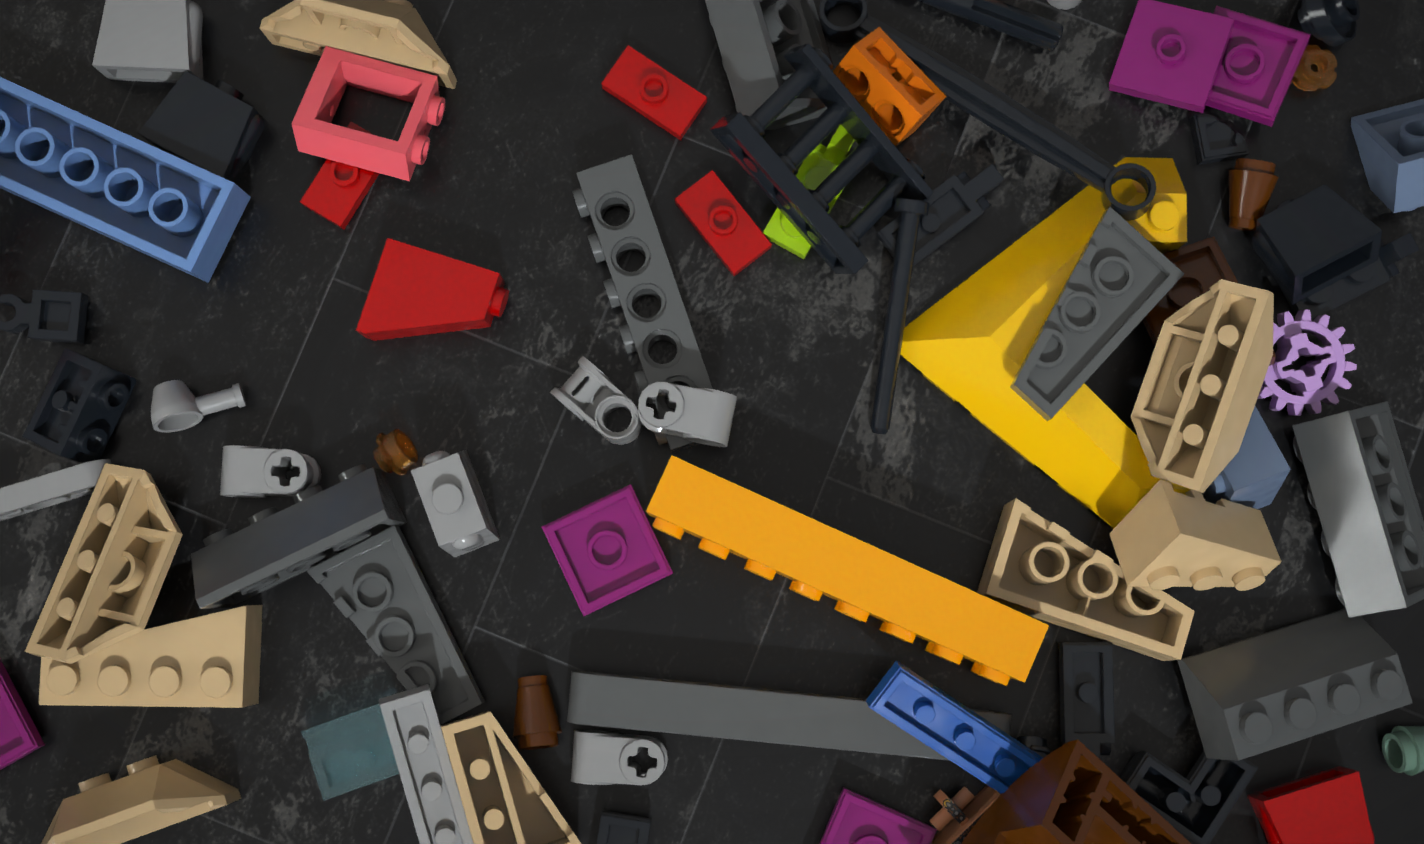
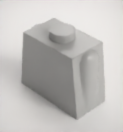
[92,0,204,83]
[411,450,500,557]

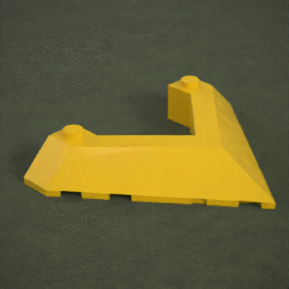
[900,157,1190,530]

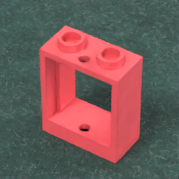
[291,46,445,181]

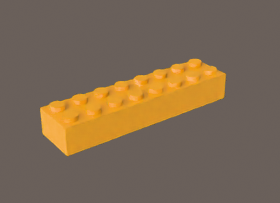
[646,455,1049,686]

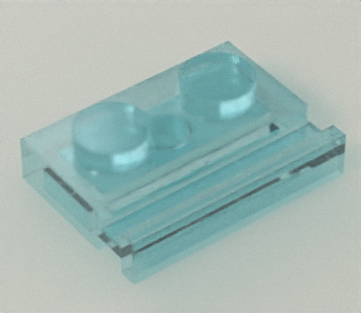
[301,704,399,801]

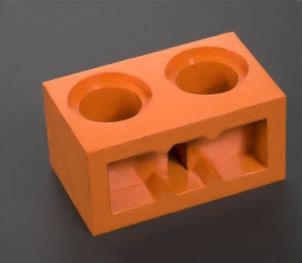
[833,27,947,147]

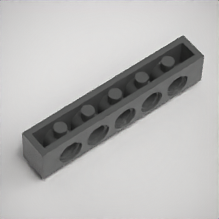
[572,154,713,454]

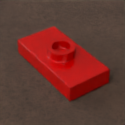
[601,45,707,140]
[300,122,380,230]
[675,170,772,277]

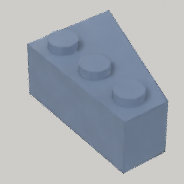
[1204,406,1291,509]

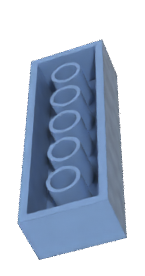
[0,77,251,283]

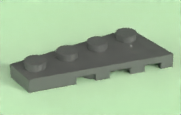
[1010,206,1184,421]
[306,525,485,725]

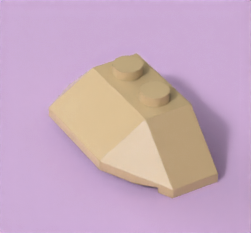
[260,0,457,89]
[1131,279,1274,493]
[25,463,183,664]
[41,755,241,844]

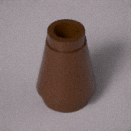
[1228,158,1279,231]
[512,675,562,750]

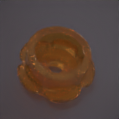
[1292,45,1337,92]
[373,429,418,476]

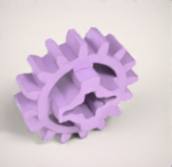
[1257,309,1357,416]

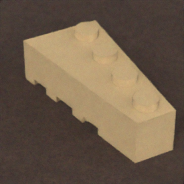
[977,498,1195,661]
[39,605,263,708]

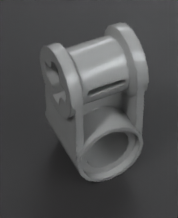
[550,356,642,445]
[638,382,737,447]
[220,445,321,498]
[571,730,669,785]

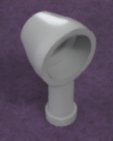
[150,380,247,433]

